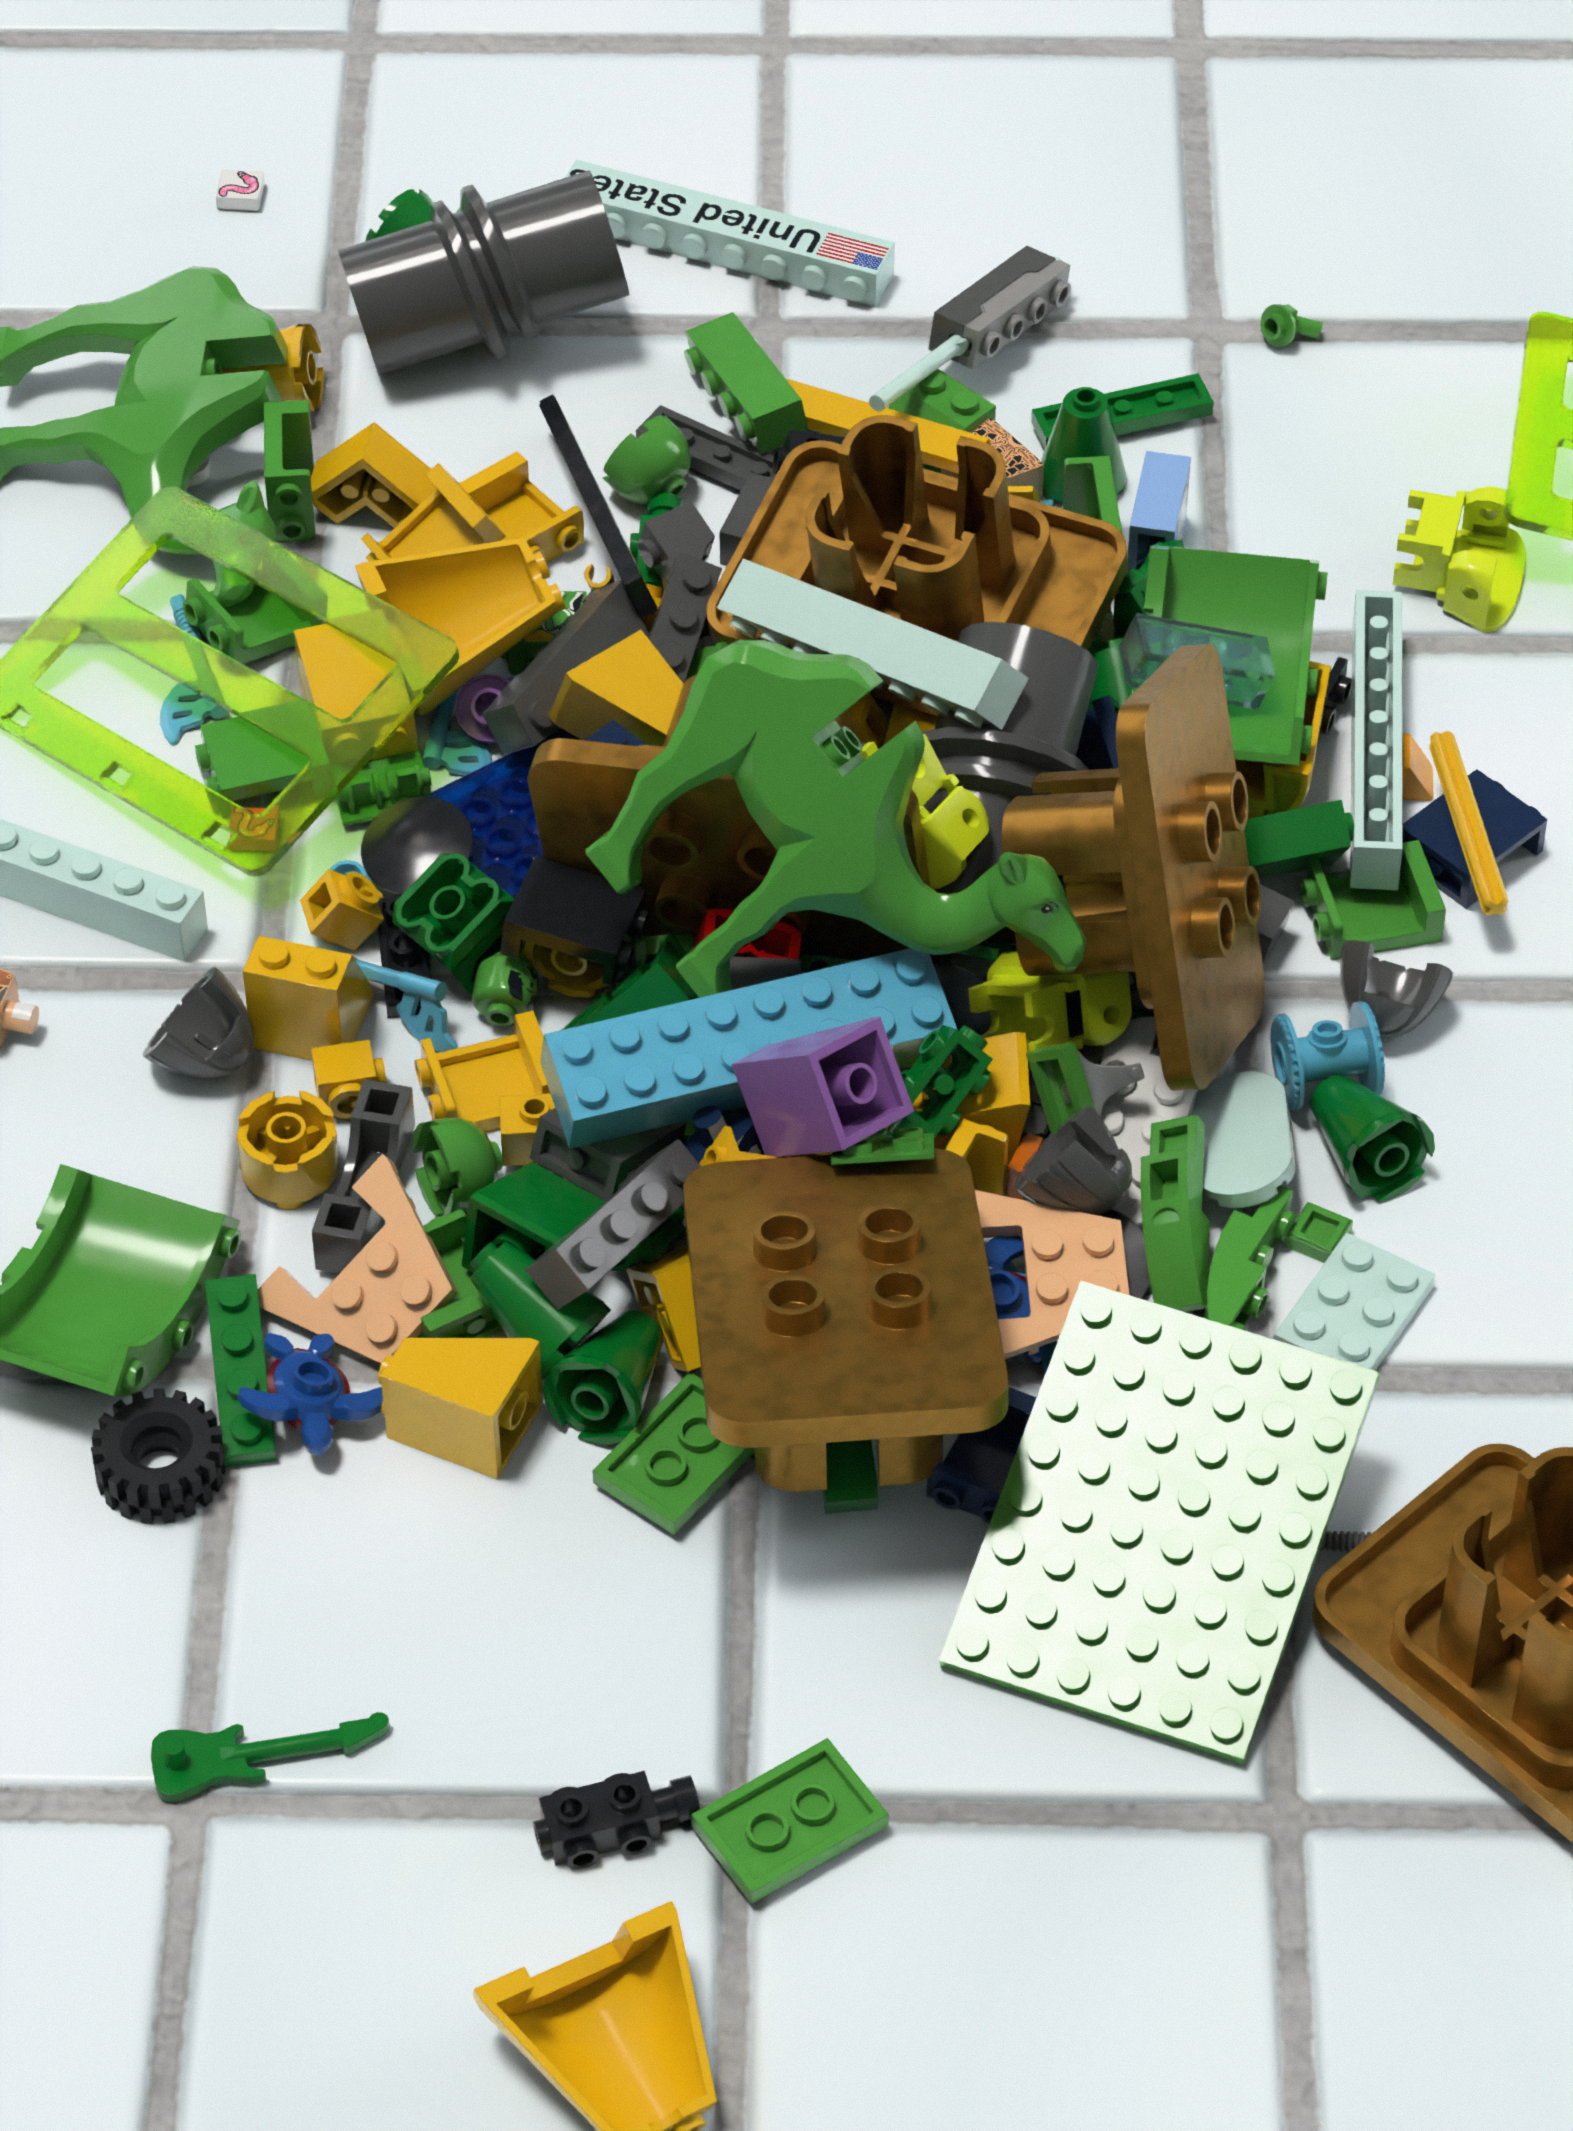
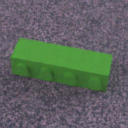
[684,312,808,454]

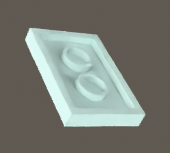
[1273,1232,1436,1371]

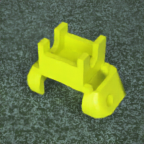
[1393,486,1526,633]
[860,734,990,890]
[968,951,1132,1053]

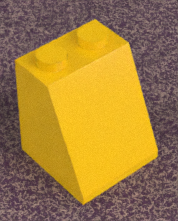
[293,611,418,769]
[548,629,683,746]
[243,935,374,1061]
[885,1032,1031,1166]
[378,1338,544,1480]

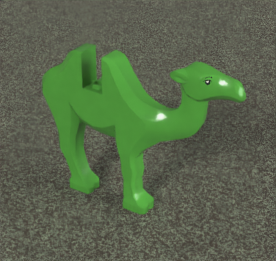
[0,266,288,607]
[585,640,1087,998]

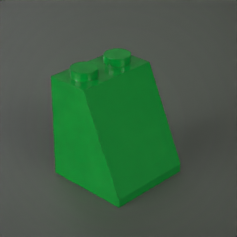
[461,1162,605,1273]

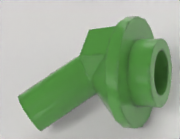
[1260,304,1323,348]

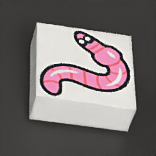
[216,169,265,211]

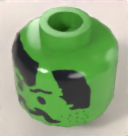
[472,952,539,1026]

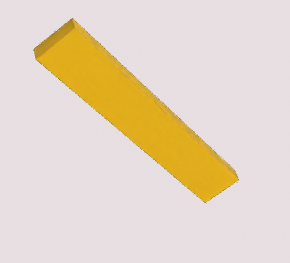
[785,378,991,474]

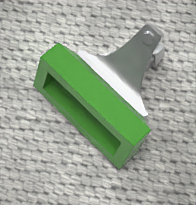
[1026,1042,1145,1134]

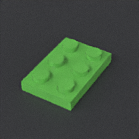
[592,1372,754,1535]
[691,1738,889,1904]

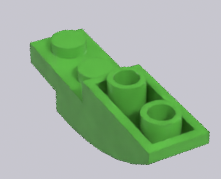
[1140,1114,1210,1312]
[1205,1185,1296,1331]

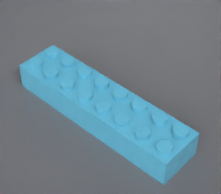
[540,948,958,1149]

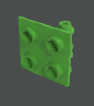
[332,747,433,826]
[831,1127,935,1165]

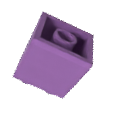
[732,1017,914,1157]

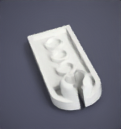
[1100,1016,1198,1231]

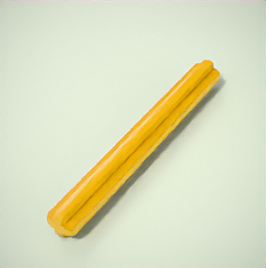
[1429,731,1509,916]

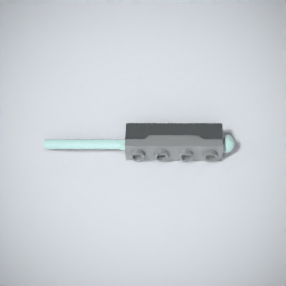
[869,245,1071,412]

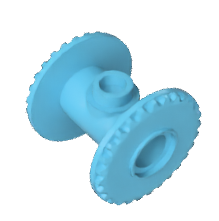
[1270,1001,1385,1111]

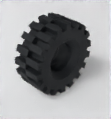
[91,1388,226,1524]

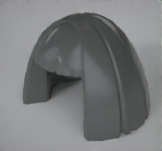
[1340,940,1453,1038]
[143,967,254,1079]
[1014,1105,1132,1215]

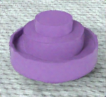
[455,674,510,745]

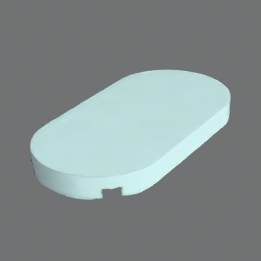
[1190,1071,1295,1208]

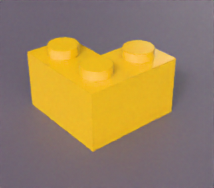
[311,422,436,528]
[626,1248,701,1372]

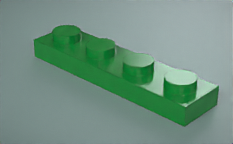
[1031,373,1214,449]
[205,1274,276,1467]

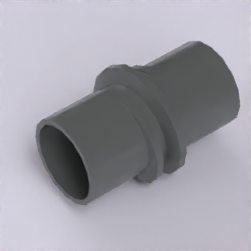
[338,170,630,376]
[922,622,1098,944]

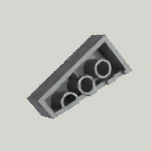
[482,580,649,755]

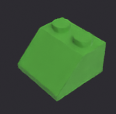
[888,369,996,473]

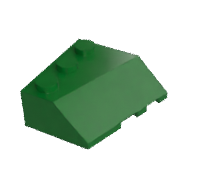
[561,931,699,1030]

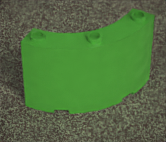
[1133,545,1328,766]
[0,1164,241,1397]

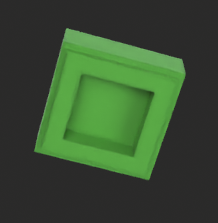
[1285,1202,1353,1263]

